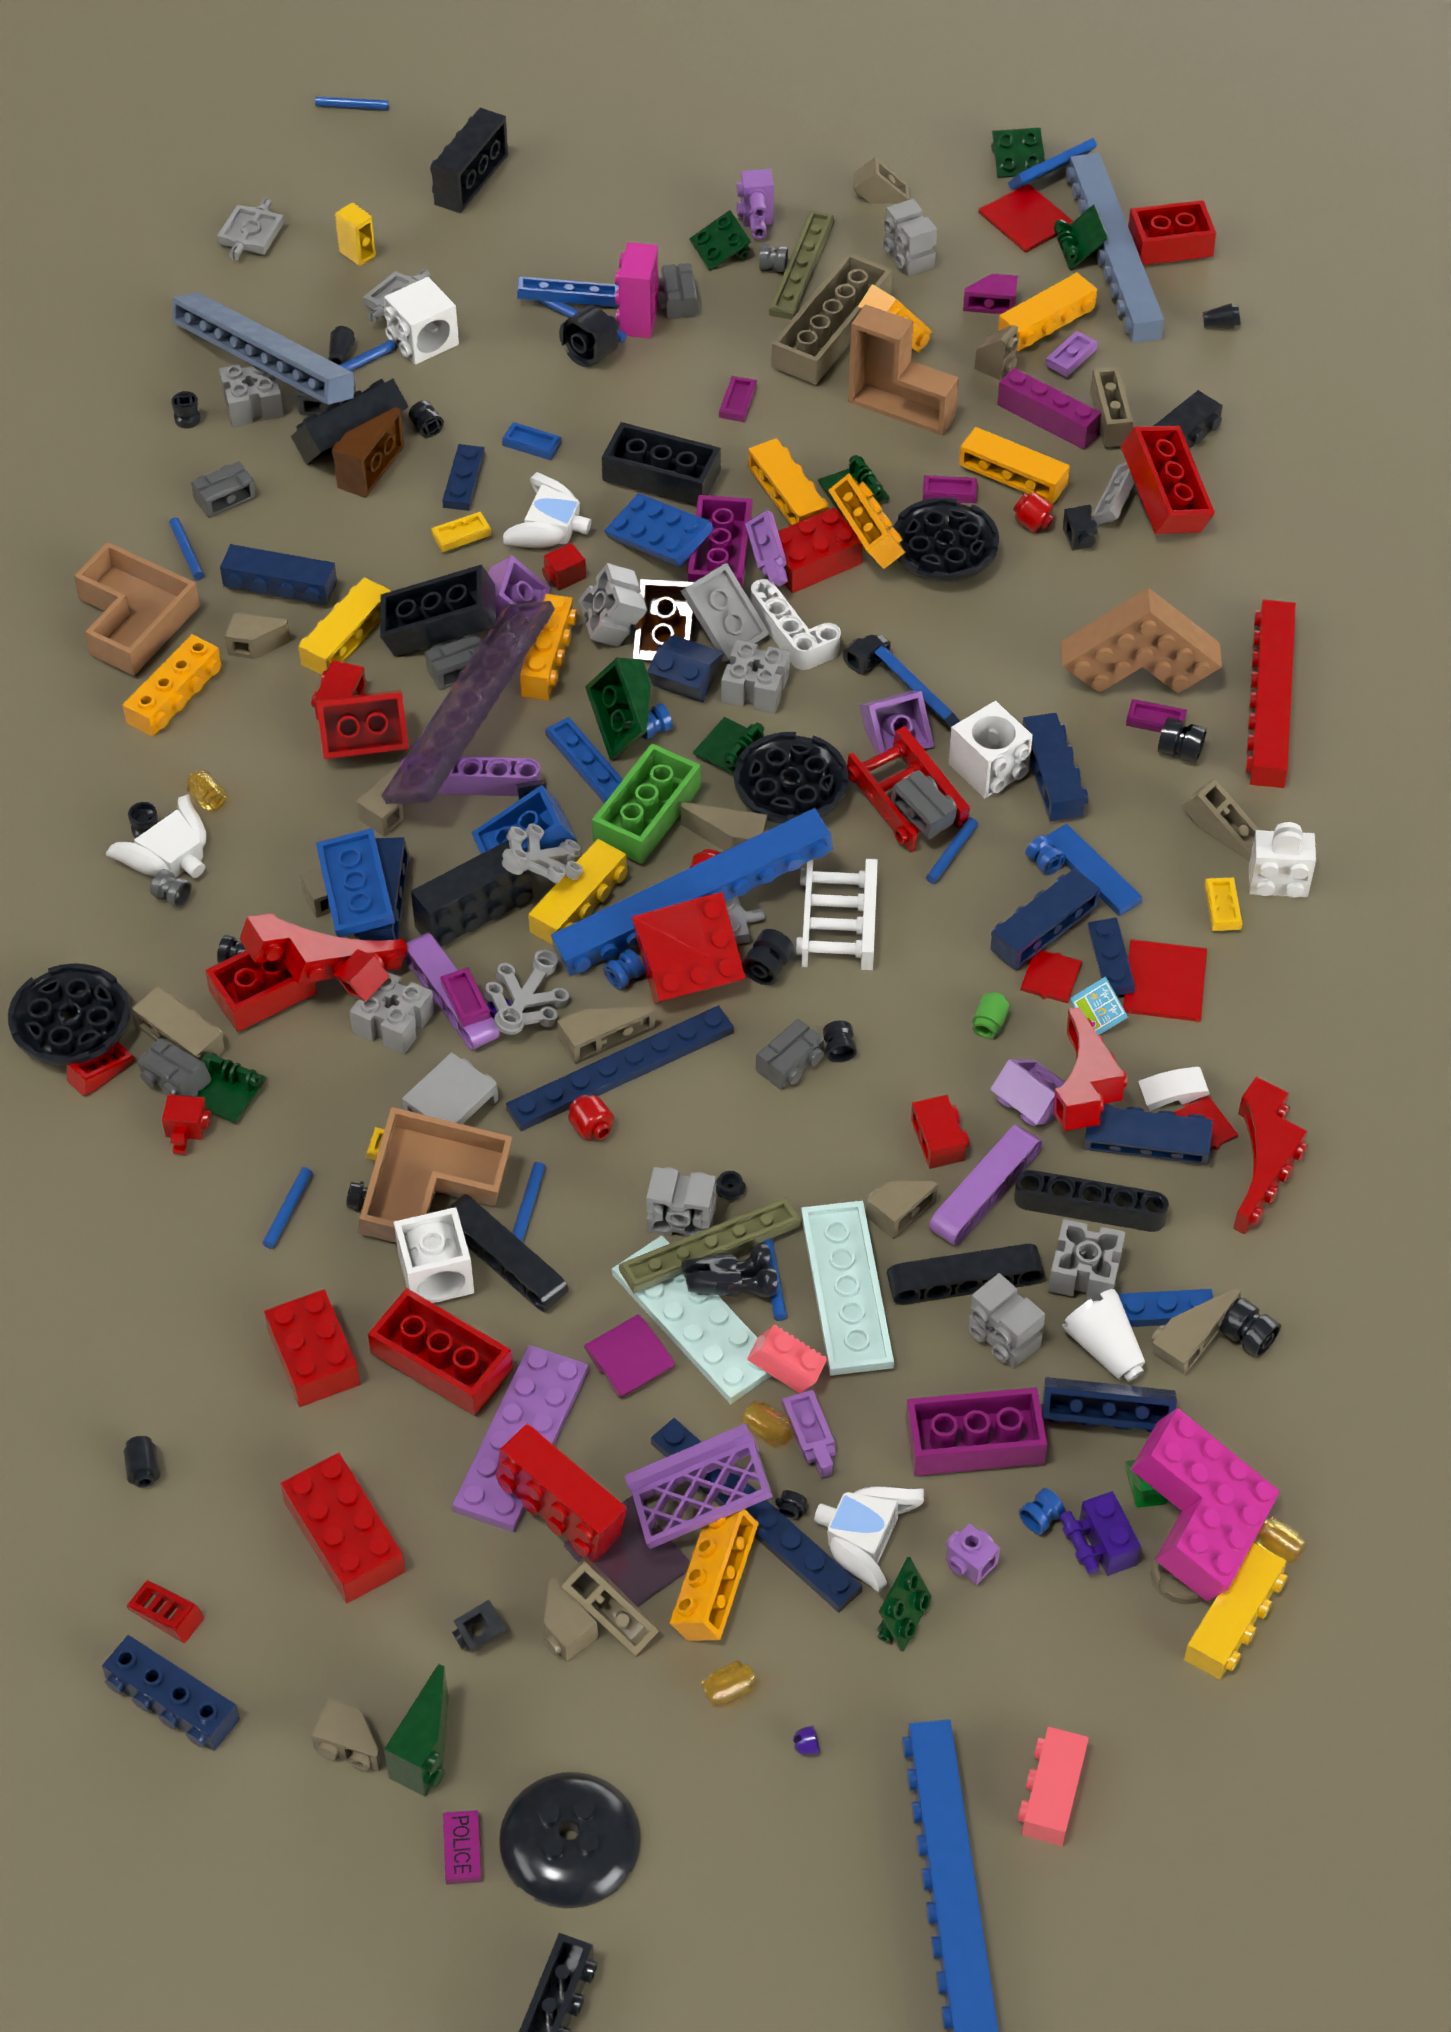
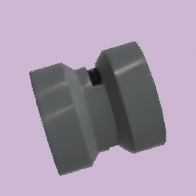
[759,244,788,272]
[150,869,192,908]

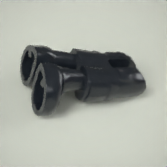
[681,1243,777,1297]

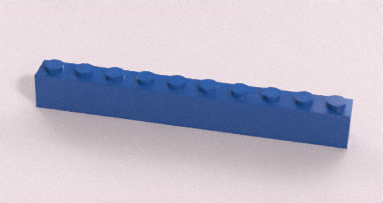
[551,808,833,976]
[902,1719,999,2032]

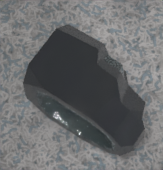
[843,635,891,674]

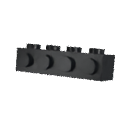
[519,1933,598,2032]

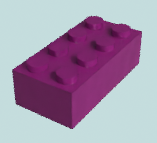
[688,495,752,590]
[905,1387,1047,1476]

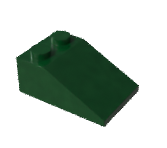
[585,657,651,760]
[384,1663,449,1797]

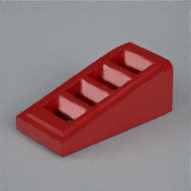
[67,1042,135,1096]
[126,1580,204,1643]

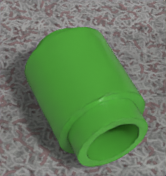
[972,992,1010,1038]

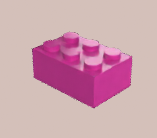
[615,242,659,339]

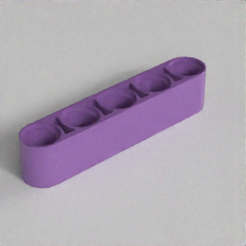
[400,755,541,796]
[404,933,500,1050]
[929,1124,1043,1246]

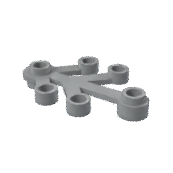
[502,823,583,883]
[484,950,569,1035]

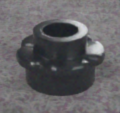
[716,1171,746,1200]
[346,1181,368,1211]
[775,1490,807,1519]

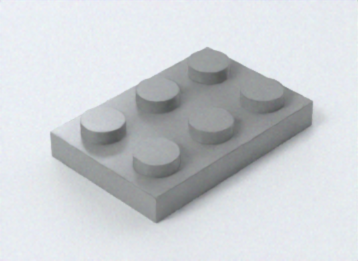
[681,562,770,662]

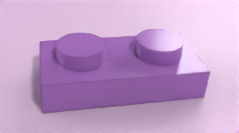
[1046,331,1098,377]

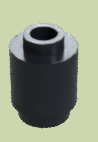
[123,1436,160,1488]

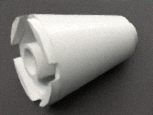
[1062,1289,1145,1382]

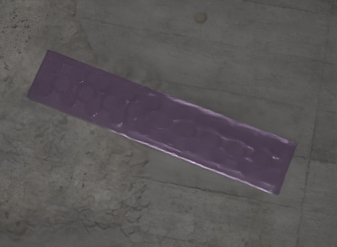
[381,601,555,804]

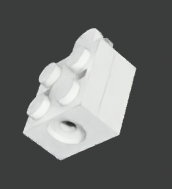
[1248,822,1316,898]

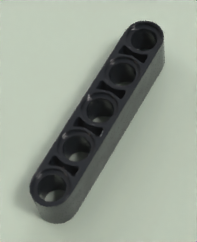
[1014,1170,1169,1232]
[445,1194,569,1312]
[886,1244,1045,1305]

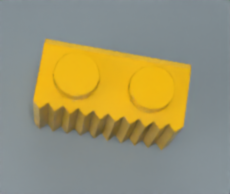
[334,203,376,266]

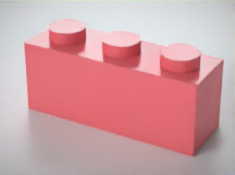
[1017,1726,1089,1846]

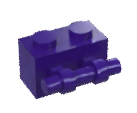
[1060,1491,1141,1576]

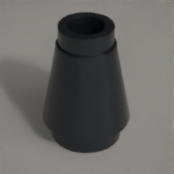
[1203,303,1241,329]
[328,326,355,365]

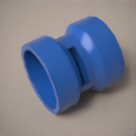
[642,703,673,740]
[1025,835,1066,875]
[603,949,645,990]
[1019,1488,1066,1535]

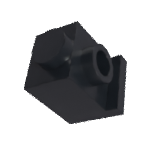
[1063,504,1098,551]
[452,1600,507,1653]

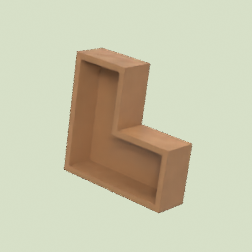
[848,304,959,436]
[74,542,200,676]
[1061,588,1222,694]
[358,1107,513,1243]

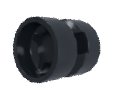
[1157,717,1207,763]
[742,929,794,985]
[1220,1298,1281,1358]

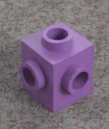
[946,1523,1000,1585]

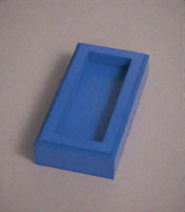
[502,422,561,460]

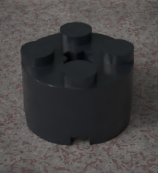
[559,304,619,367]

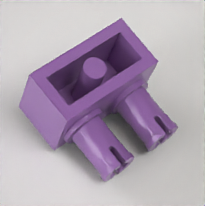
[736,169,774,239]

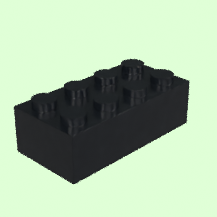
[430,107,508,214]
[291,379,409,465]
[602,422,721,505]
[380,564,496,657]
[411,840,533,947]

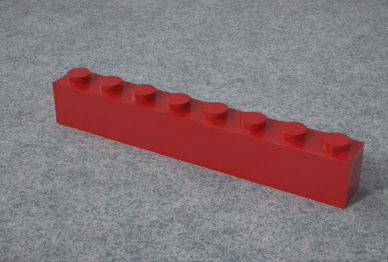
[1245,599,1296,788]

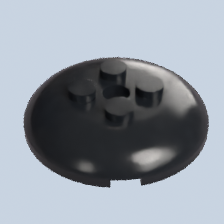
[892,498,999,582]
[734,732,849,824]
[8,963,130,1066]
[499,1772,640,1908]

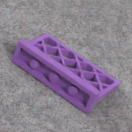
[624,1423,773,1549]

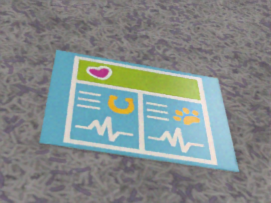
[1070,976,1128,1035]

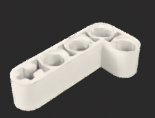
[751,579,841,670]

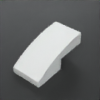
[1138,1067,1210,1111]

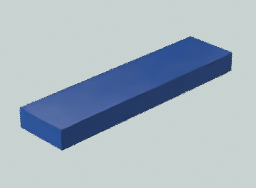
[1008,137,1097,190]
[517,277,619,307]
[875,645,960,728]
[545,717,623,803]
[1047,823,1142,916]

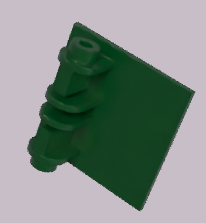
[991,127,1045,178]
[1053,204,1109,270]
[689,210,751,271]
[818,455,890,515]
[693,717,764,775]
[195,1053,267,1123]
[877,1557,932,1652]

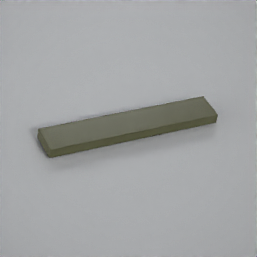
[769,210,834,320]
[619,1198,801,1294]

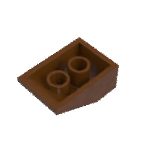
[332,407,404,498]
[633,579,696,662]

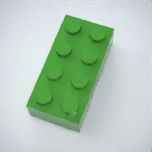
[592,743,701,864]

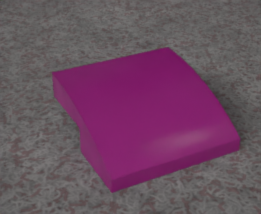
[584,1314,676,1399]

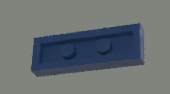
[442,444,485,511]
[1088,917,1135,996]

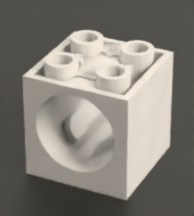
[383,277,459,365]
[948,701,1033,799]
[394,1207,474,1303]

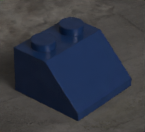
[647,635,725,702]

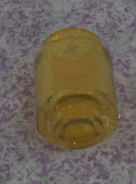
[186,770,226,811]
[741,1401,792,1446]
[1255,1515,1306,1563]
[702,1660,756,1706]

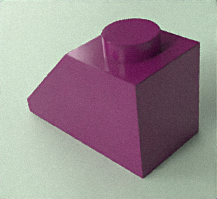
[963,273,1018,314]

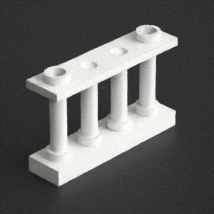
[796,859,878,970]

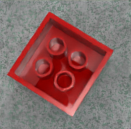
[631,892,746,1003]

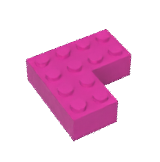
[1131,1408,1280,1602]

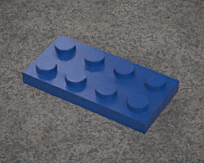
[604,493,714,567]
[316,828,395,937]

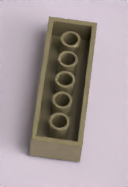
[771,252,893,385]

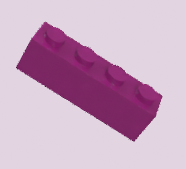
[997,368,1101,450]

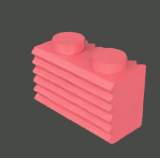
[747,1325,827,1393]

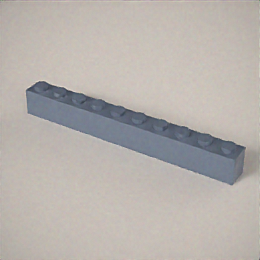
[1066,153,1164,343]
[172,292,355,405]

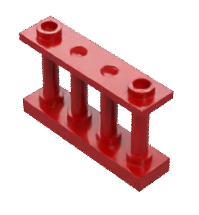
[846,726,970,853]

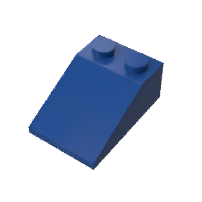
[471,785,577,854]

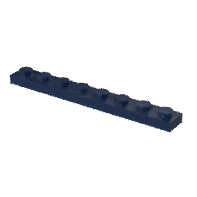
[506,1005,734,1131]
[651,1418,862,1613]

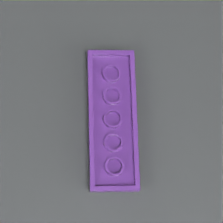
[452,1345,589,1532]

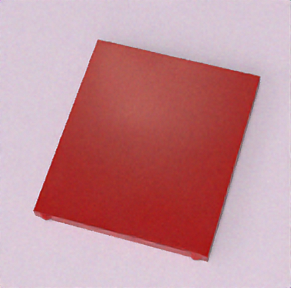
[978,183,1073,253]
[1123,939,1207,1022]

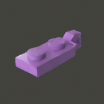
[745,510,788,586]
[782,1390,836,1478]

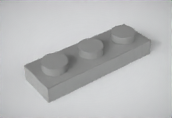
[1091,462,1135,526]

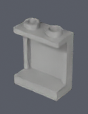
[402,1052,498,1124]

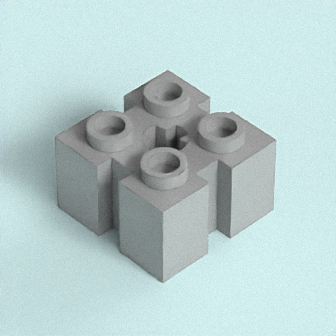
[883,199,937,277]
[219,364,284,427]
[578,563,647,647]
[721,640,790,714]
[349,971,435,1055]
[646,1167,716,1238]
[1048,1219,1126,1301]
[968,1273,1045,1370]

